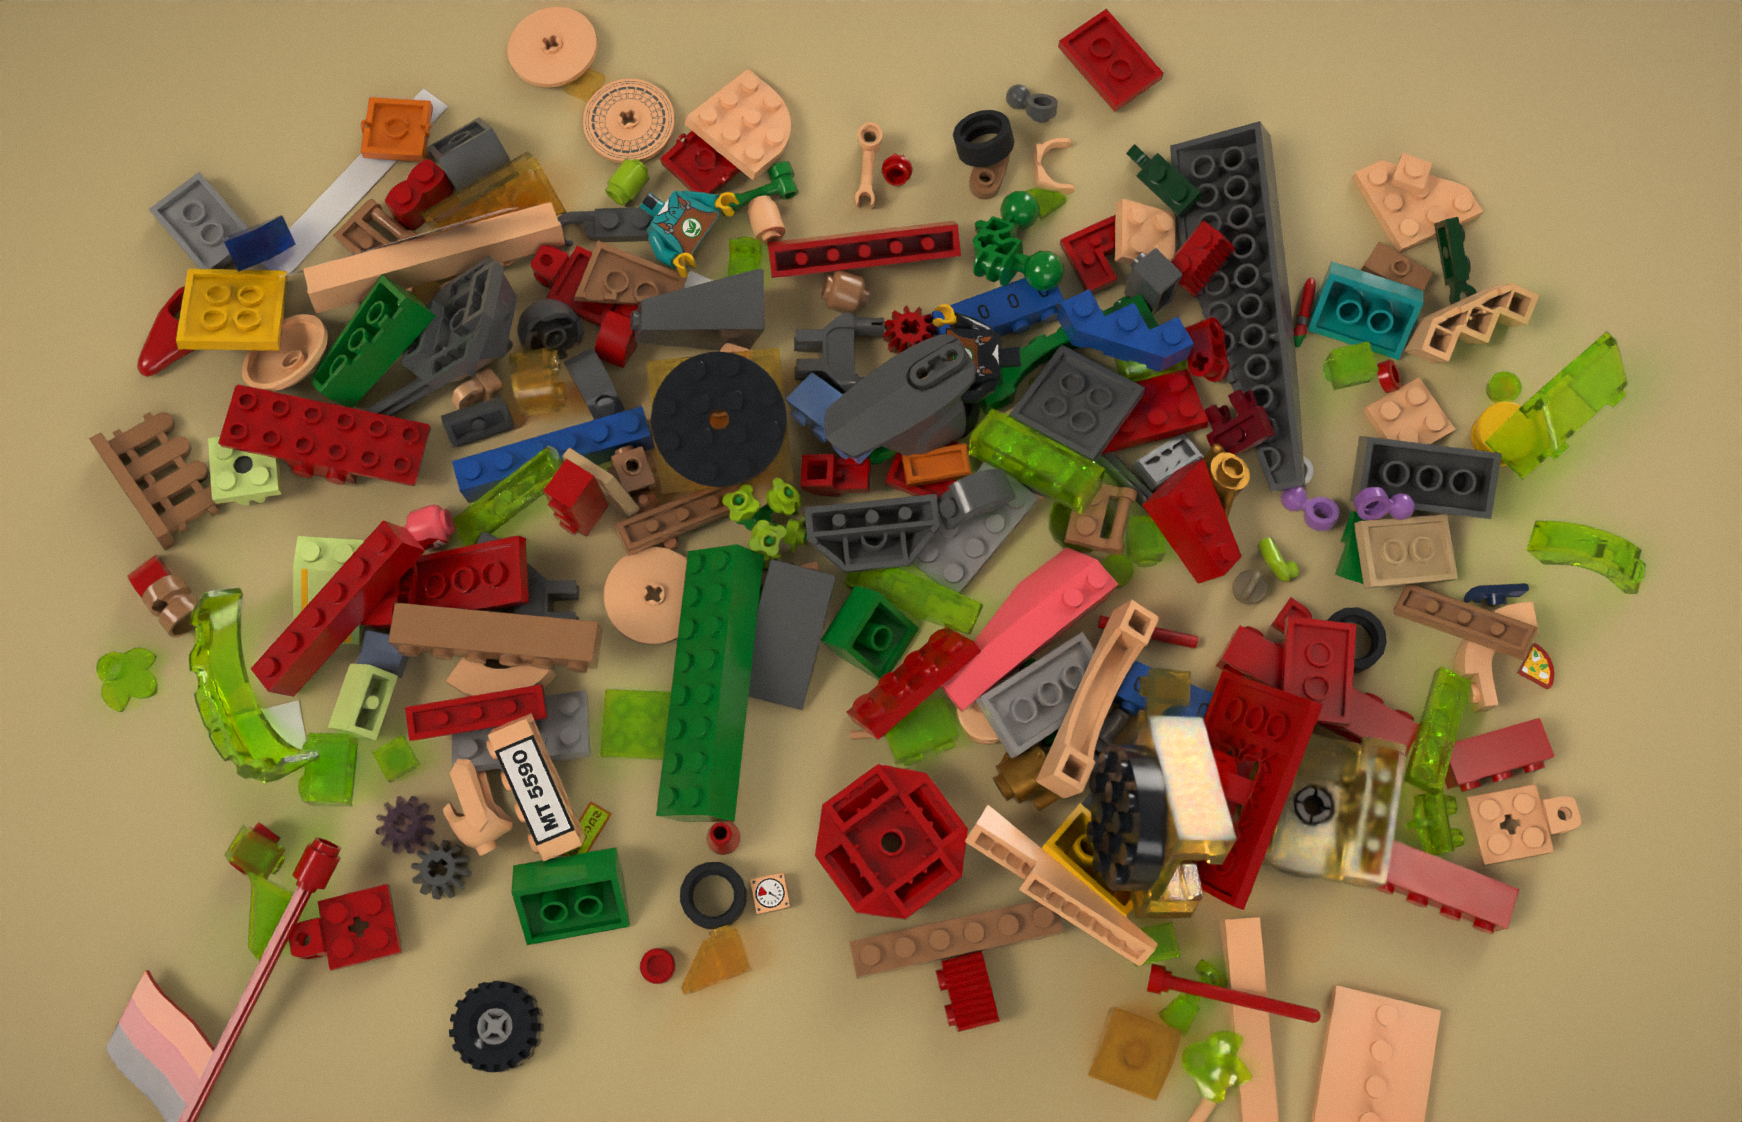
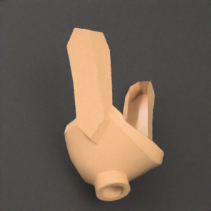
[443,759,513,856]

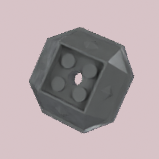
[402,256,517,390]

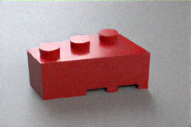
[1142,459,1242,584]

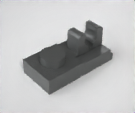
[441,395,515,447]

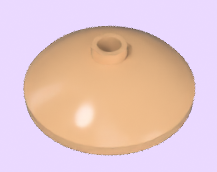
[242,314,328,392]

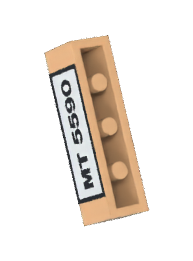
[486,713,586,862]

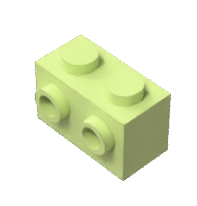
[327,664,398,740]

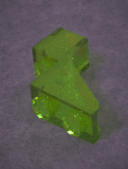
[224,825,294,960]

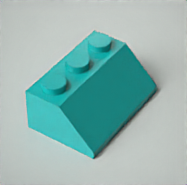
[1307,261,1424,360]

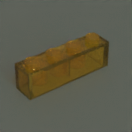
[420,151,566,234]

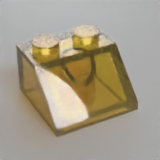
[1088,1006,1183,1101]

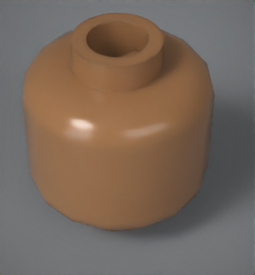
[821,270,870,314]

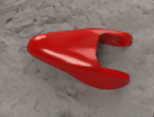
[137,286,195,377]

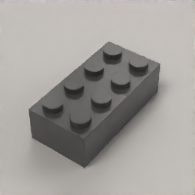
[1350,436,1502,519]

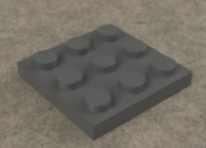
[1009,345,1145,466]

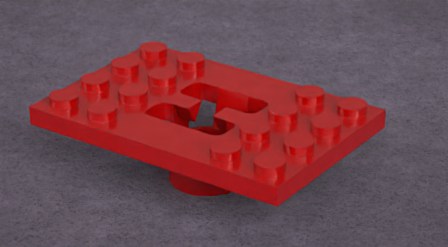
[1162,670,1323,910]

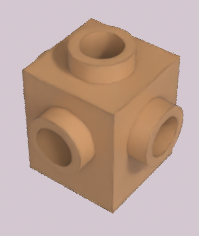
[607,445,657,497]

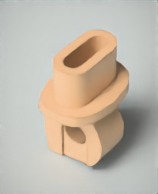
[452,367,503,410]

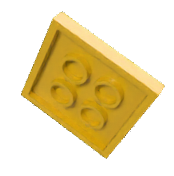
[176,269,288,351]

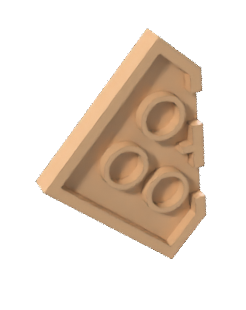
[1352,160,1483,253]

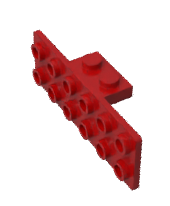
[218,384,431,486]

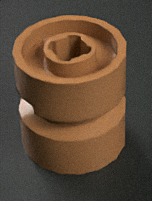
[142,574,207,637]

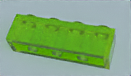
[969,409,1105,514]

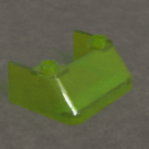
[1485,331,1628,480]

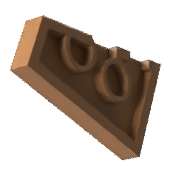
[574,241,687,305]

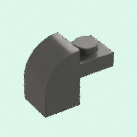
[564,348,626,420]
[937,468,1016,530]

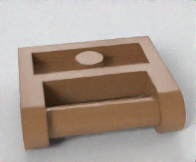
[333,199,418,254]
[1064,478,1137,555]

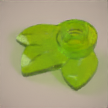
[96,647,158,712]
[1182,1031,1252,1103]

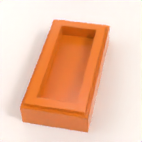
[902,443,972,487]

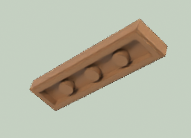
[615,485,740,556]
[1394,584,1538,660]

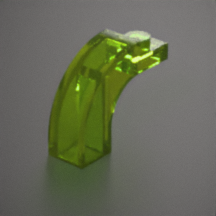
[1527,521,1646,594]

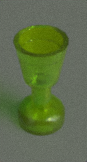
[1157,959,1228,1037]

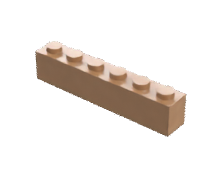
[388,603,603,673]
[849,901,1064,979]

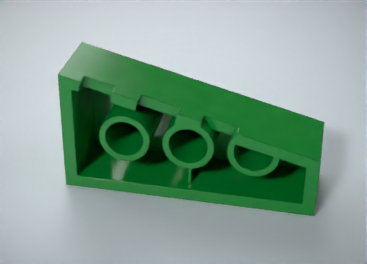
[309,275,436,408]

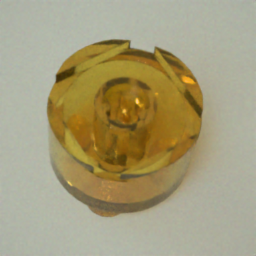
[509,347,568,418]

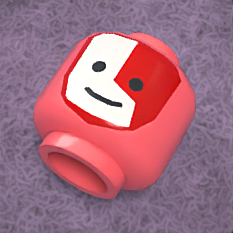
[403,504,456,551]

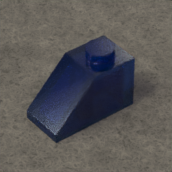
[222,215,296,272]

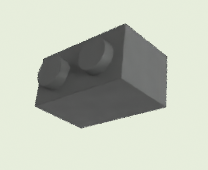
[1124,248,1183,316]

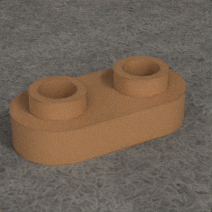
[969,140,1010,199]

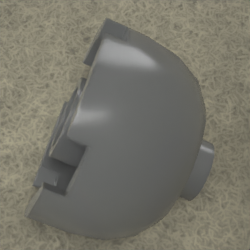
[517,299,584,364]

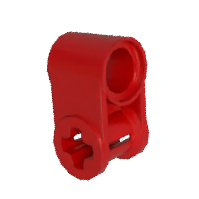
[1185,317,1229,383]

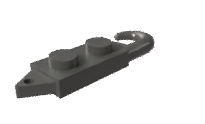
[557,208,654,247]

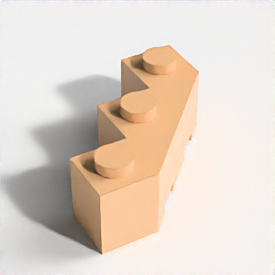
[1404,283,1539,363]

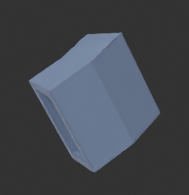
[357,630,408,678]

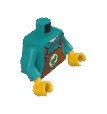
[639,190,739,278]

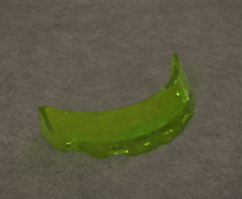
[189,588,321,783]

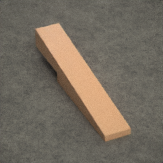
[965,805,1158,967]
[1220,917,1279,1122]

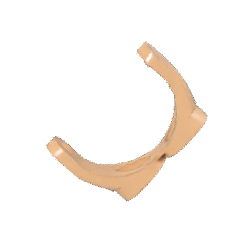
[1034,138,1075,194]

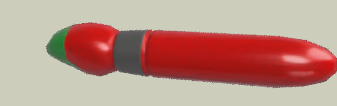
[1293,277,1316,347]

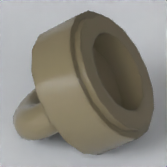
[1232,570,1267,605]

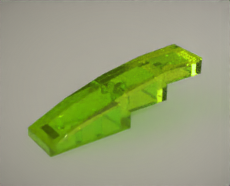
[844,568,983,635]

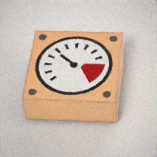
[750,872,791,915]

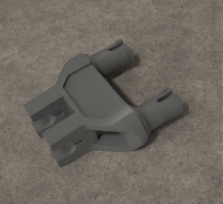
[794,312,885,394]
[515,563,580,620]

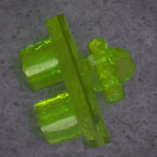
[1405,789,1464,856]

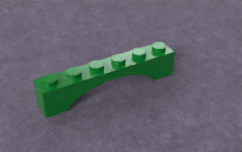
[980,294,1159,416]

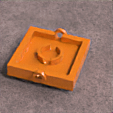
[360,97,433,162]

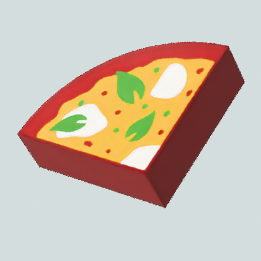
[1517,643,1554,689]

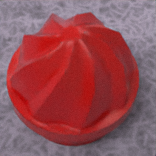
[881,153,913,186]

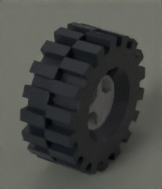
[449,981,544,1072]

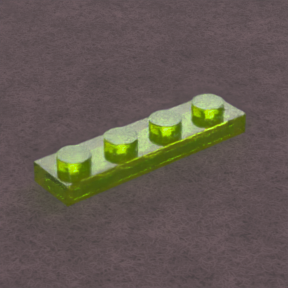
[453,446,563,546]
[1403,666,1471,796]

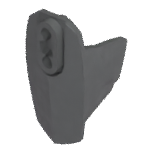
[824,334,976,459]

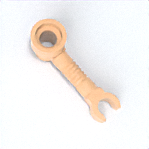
[855,122,883,209]

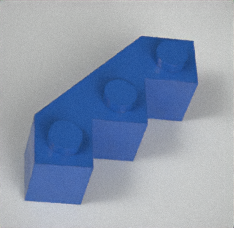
[1057,289,1194,372]

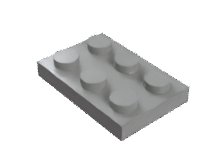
[149,172,259,269]

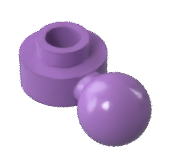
[1281,487,1339,531]
[1354,487,1415,520]

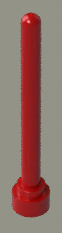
[1147,963,1321,1023]

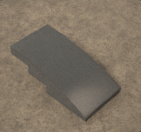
[749,559,836,710]

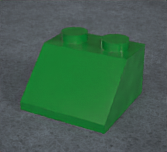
[820,585,919,681]

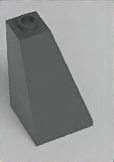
[630,269,764,351]

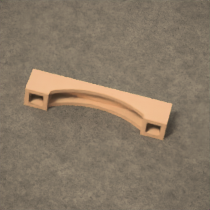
[1036,600,1159,799]

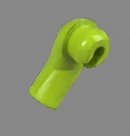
[1258,537,1299,582]

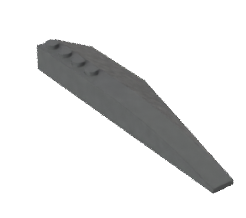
[1170,121,1305,492]

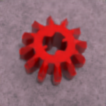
[883,305,937,354]

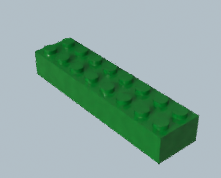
[656,544,764,822]

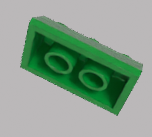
[511,847,630,945]

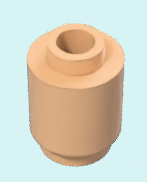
[747,196,786,245]

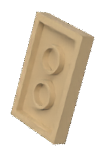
[1354,514,1458,589]

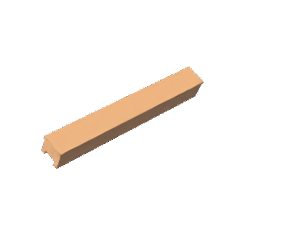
[303,202,565,313]

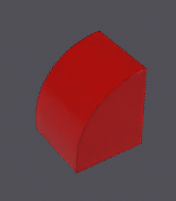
[127,554,172,598]

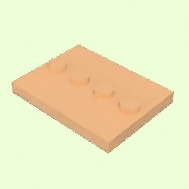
[1311,985,1441,1122]

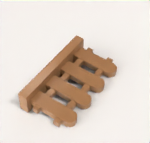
[89,412,223,550]

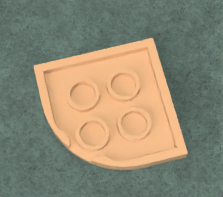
[685,69,791,181]

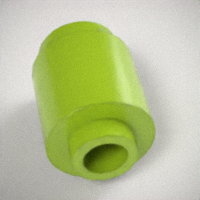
[605,158,650,206]

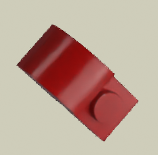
[595,304,639,368]
[800,454,871,497]

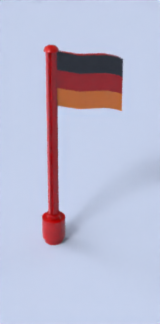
[106,837,341,1122]

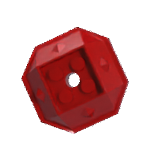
[815,763,968,920]

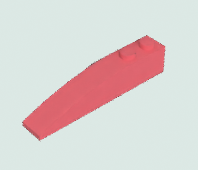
[940,547,1118,712]

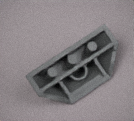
[804,494,940,573]

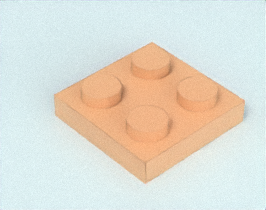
[1115,199,1175,265]
[1363,377,1456,445]

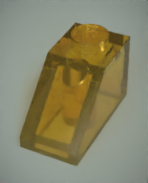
[681,925,752,995]

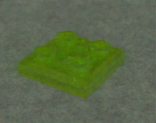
[600,689,671,760]

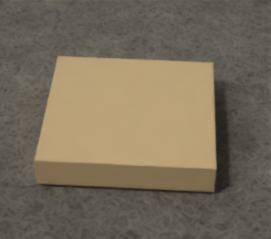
[562,448,640,517]

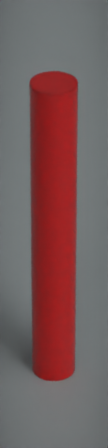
[1097,615,1198,649]

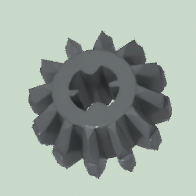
[411,840,472,900]

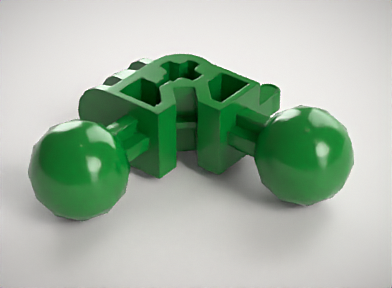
[973,191,1064,291]

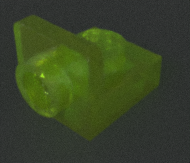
[728,236,762,277]

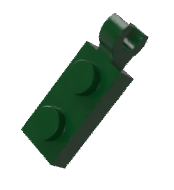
[1126,144,1203,218]
[1434,217,1477,305]

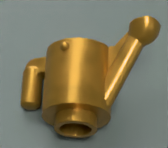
[1203,444,1250,519]
[993,743,1061,811]

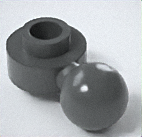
[1006,84,1058,123]

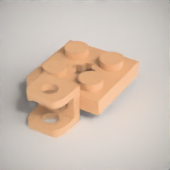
[1465,784,1582,866]

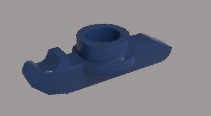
[1464,583,1529,605]

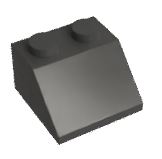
[427,117,511,192]

